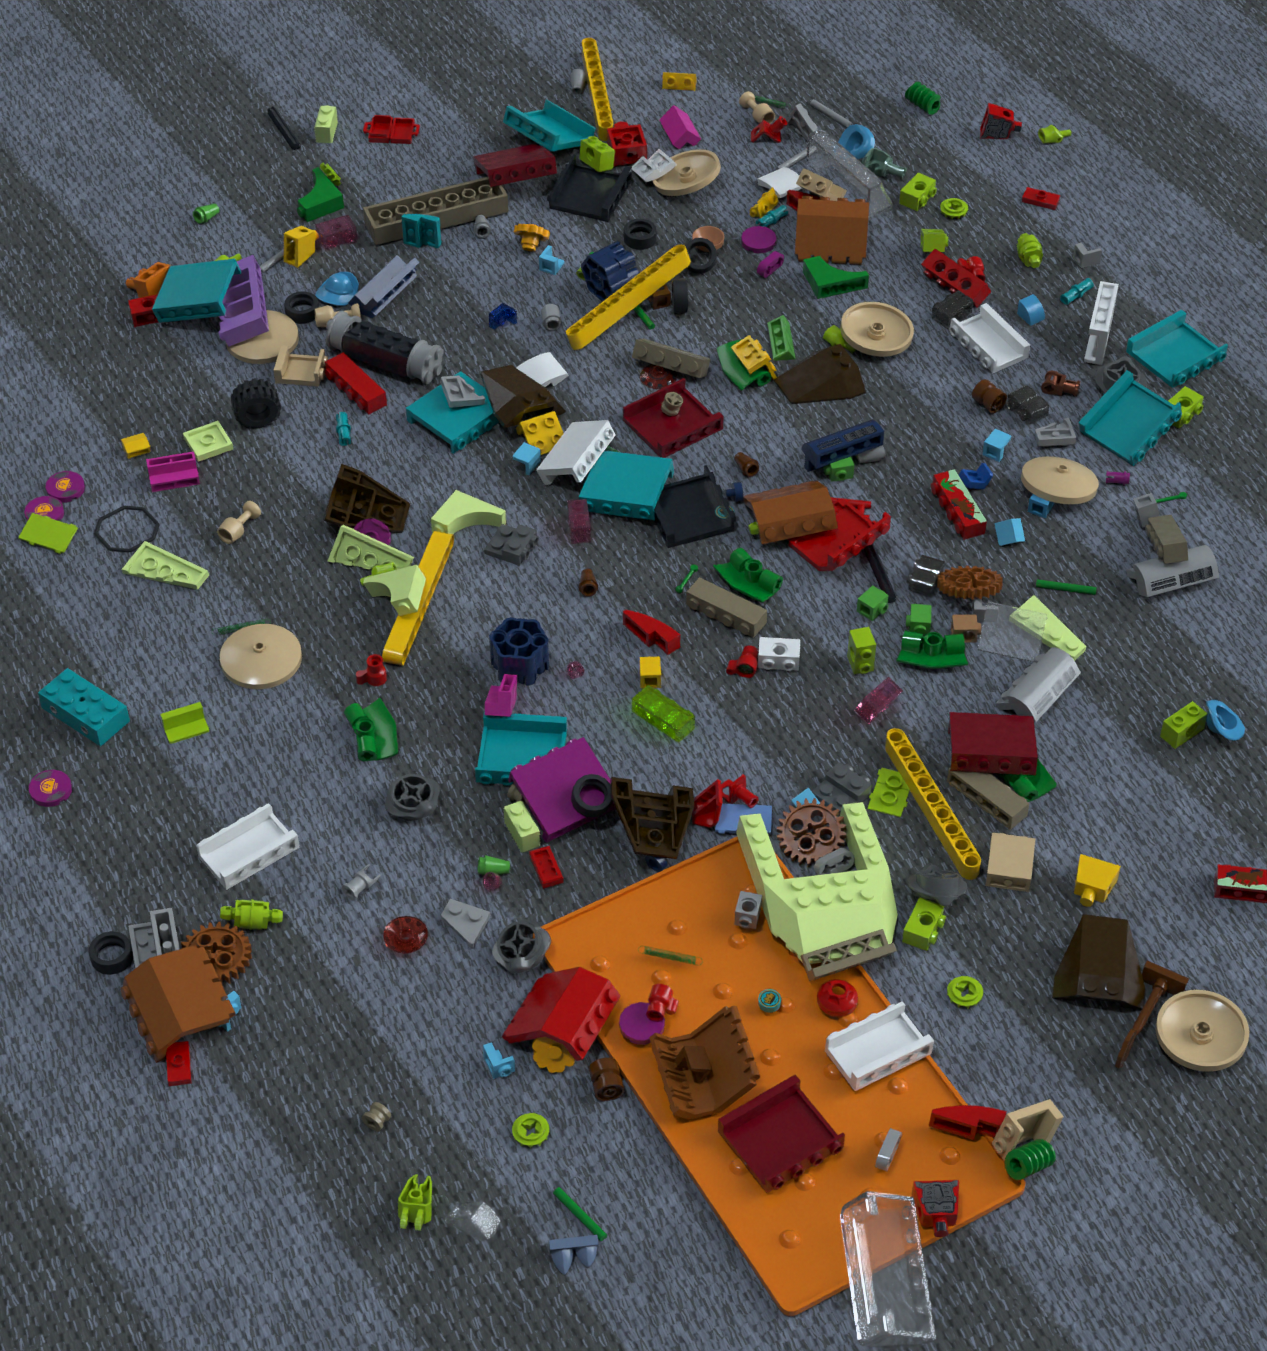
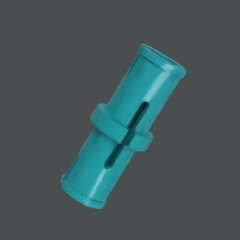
[756,205,788,227]
[1060,278,1094,305]
[336,412,351,446]

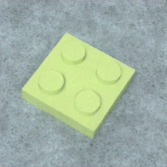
[183,421,233,462]

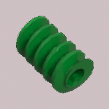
[905,81,941,115]
[1004,1139,1056,1180]

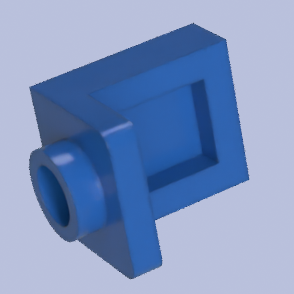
[959,463,993,489]

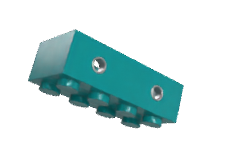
[38,668,130,747]

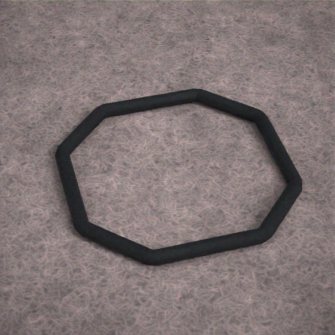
[94,505,160,553]

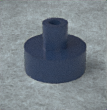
[726,482,743,502]
[645,856,668,872]

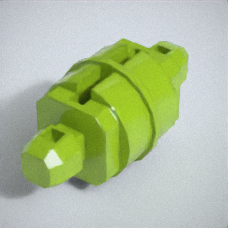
[1017,233,1043,268]
[220,899,283,930]

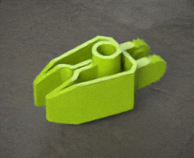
[398,1174,432,1231]

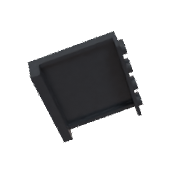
[547,154,632,222]
[654,465,736,548]

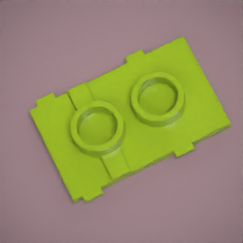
[18,513,78,554]
[868,768,910,817]

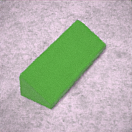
[768,315,795,361]

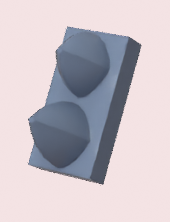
[549,1235,598,1275]

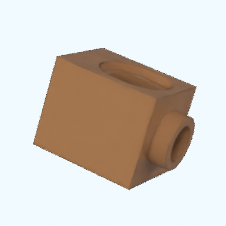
[951,615,981,643]

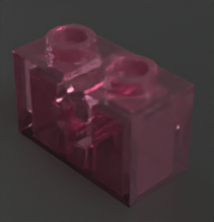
[315,215,357,250]
[567,499,591,544]
[855,676,903,724]

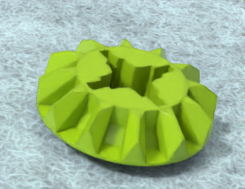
[320,163,342,186]
[940,198,968,219]
[947,976,983,1009]
[512,1113,550,1148]

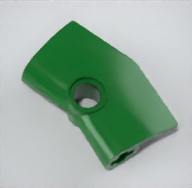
[717,339,771,391]
[713,548,783,602]
[896,630,968,669]
[344,698,398,762]
[996,759,1057,802]

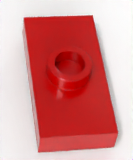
[1022,187,1060,210]
[529,846,564,889]
[166,1041,192,1086]

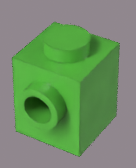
[824,457,854,482]
[857,585,888,621]
[906,604,932,636]

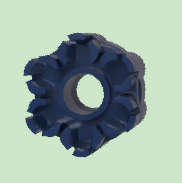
[581,241,639,302]
[489,617,549,686]

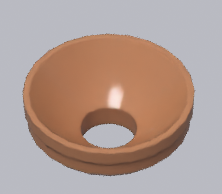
[692,226,724,252]

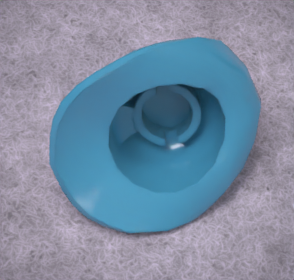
[836,124,875,160]
[315,272,359,306]
[1206,700,1245,740]

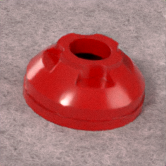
[817,979,858,1017]

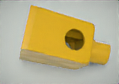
[284,226,319,268]
[1074,854,1121,907]

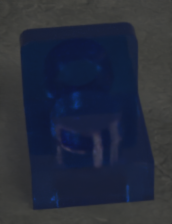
[489,303,517,330]

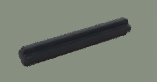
[267,106,300,150]
[864,543,896,603]

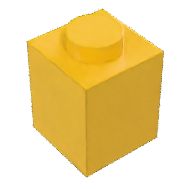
[640,656,661,688]

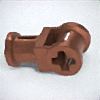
[1041,370,1081,397]

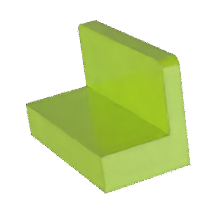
[160,702,209,744]

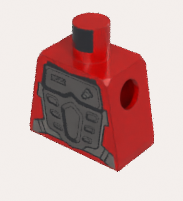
[980,103,1022,139]
[911,1180,959,1237]

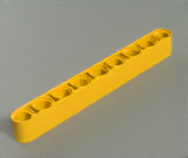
[582,38,613,141]
[566,244,691,350]
[382,531,454,666]
[885,728,981,880]

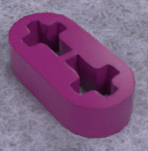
[757,251,784,278]

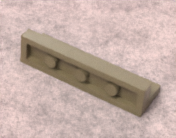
[800,929,897,981]

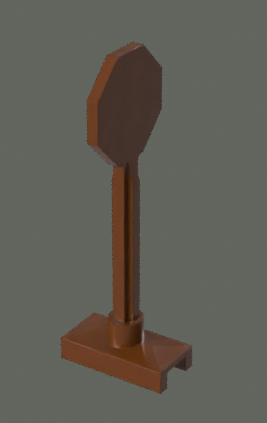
[1115,960,1189,1068]

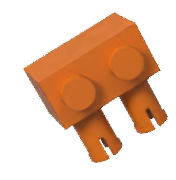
[126,262,170,298]

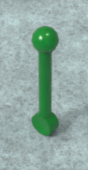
[1155,492,1187,503]
[676,564,698,593]

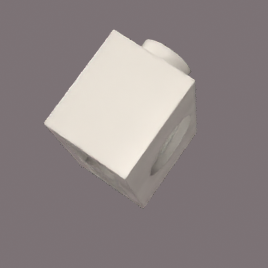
[758,637,800,671]

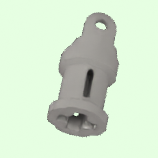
[342,864,381,901]

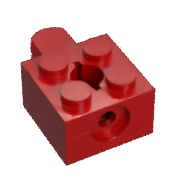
[607,121,647,166]

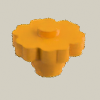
[514,224,550,252]
[532,1037,575,1073]

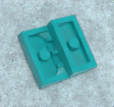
[402,214,441,248]

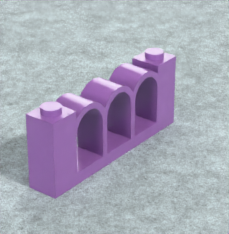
[218,255,269,347]

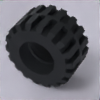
[231,378,281,429]

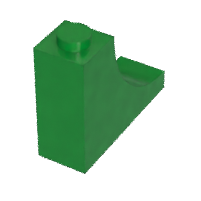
[297,167,344,222]
[803,256,869,299]

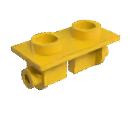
[662,72,697,91]
[749,187,779,218]

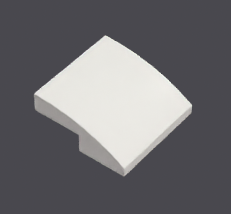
[632,149,677,182]
[757,167,802,198]
[516,352,569,387]

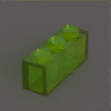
[632,685,695,743]

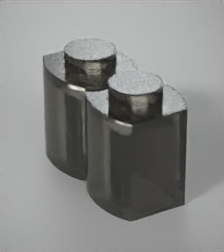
[1007,385,1049,424]
[906,555,945,597]

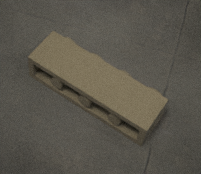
[632,338,711,378]
[1145,515,1188,564]
[686,577,767,638]
[947,768,1029,830]

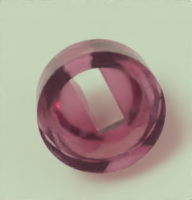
[567,661,585,679]
[483,872,502,890]

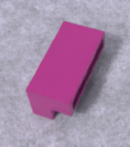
[660,105,701,149]
[146,452,200,492]
[485,674,517,717]

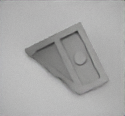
[787,103,819,141]
[440,376,485,407]
[1035,418,1076,447]
[441,899,490,948]

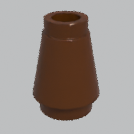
[734,452,759,477]
[579,569,598,597]

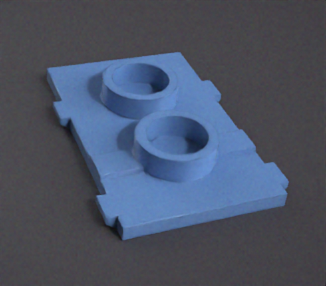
[715,803,772,834]

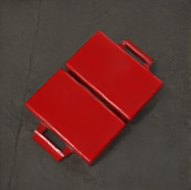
[363,115,420,144]

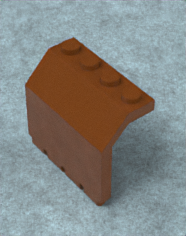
[795,196,869,265]
[743,481,838,544]
[121,945,236,1063]
[649,1006,760,1119]

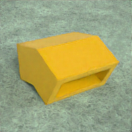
[121,433,151,459]

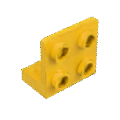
[731,335,777,380]
[516,411,564,455]

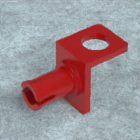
[751,116,788,143]
[721,774,759,808]

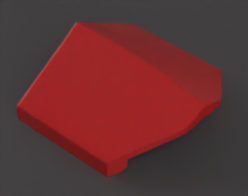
[692,779,722,828]

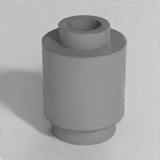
[541,304,561,331]

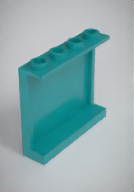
[503,100,596,151]
[152,259,242,323]
[1126,310,1228,388]
[1078,370,1182,466]
[406,371,499,454]
[579,451,674,520]
[475,712,567,786]

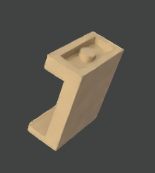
[796,168,847,201]
[274,345,328,386]
[985,833,1035,892]
[992,1099,1064,1160]

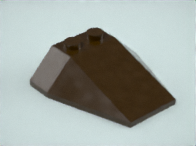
[774,344,866,404]
[480,365,566,428]
[323,464,411,533]
[610,777,694,859]
[1052,914,1145,1010]

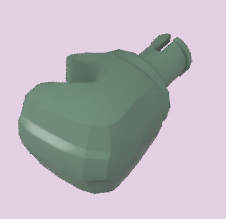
[861,148,906,179]

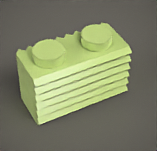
[314,105,338,143]
[504,801,541,852]

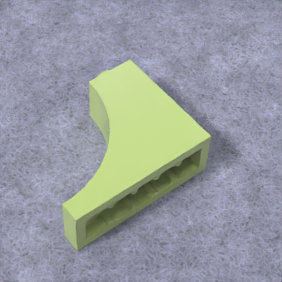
[431,490,506,534]
[363,565,426,616]

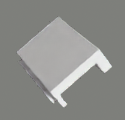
[1084,281,1119,365]
[949,303,1030,373]
[537,420,615,485]
[196,804,299,890]
[825,1002,934,1091]

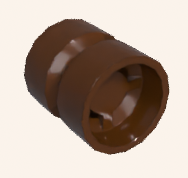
[972,379,1007,414]
[589,1057,624,1101]

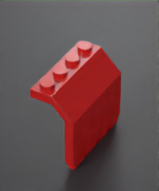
[787,499,891,571]
[502,967,621,1061]

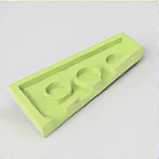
[328,525,414,569]
[121,541,209,589]
[1009,595,1086,661]

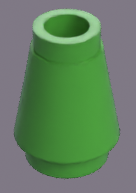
[193,203,219,224]
[478,855,510,877]

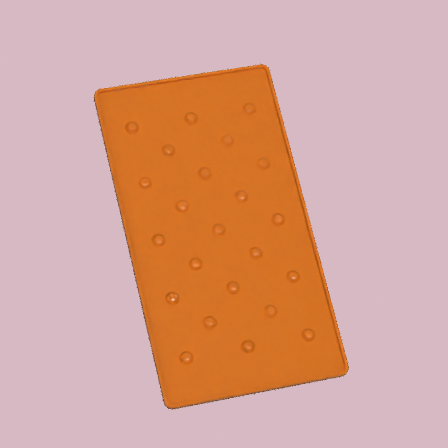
[533,836,1025,1316]

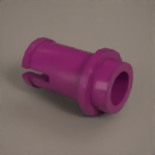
[1106,471,1130,486]

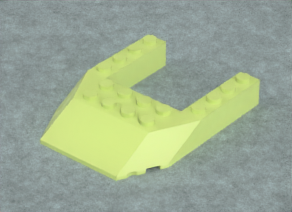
[736,802,898,964]

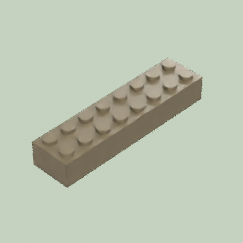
[363,177,508,245]

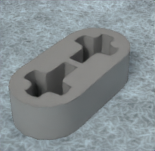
[814,848,854,875]
[875,1128,902,1171]

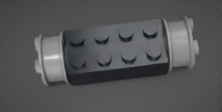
[325,311,444,384]

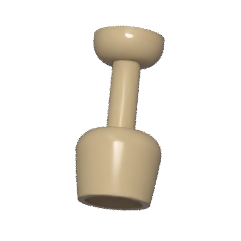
[739,91,775,124]
[314,303,361,327]
[217,501,261,544]

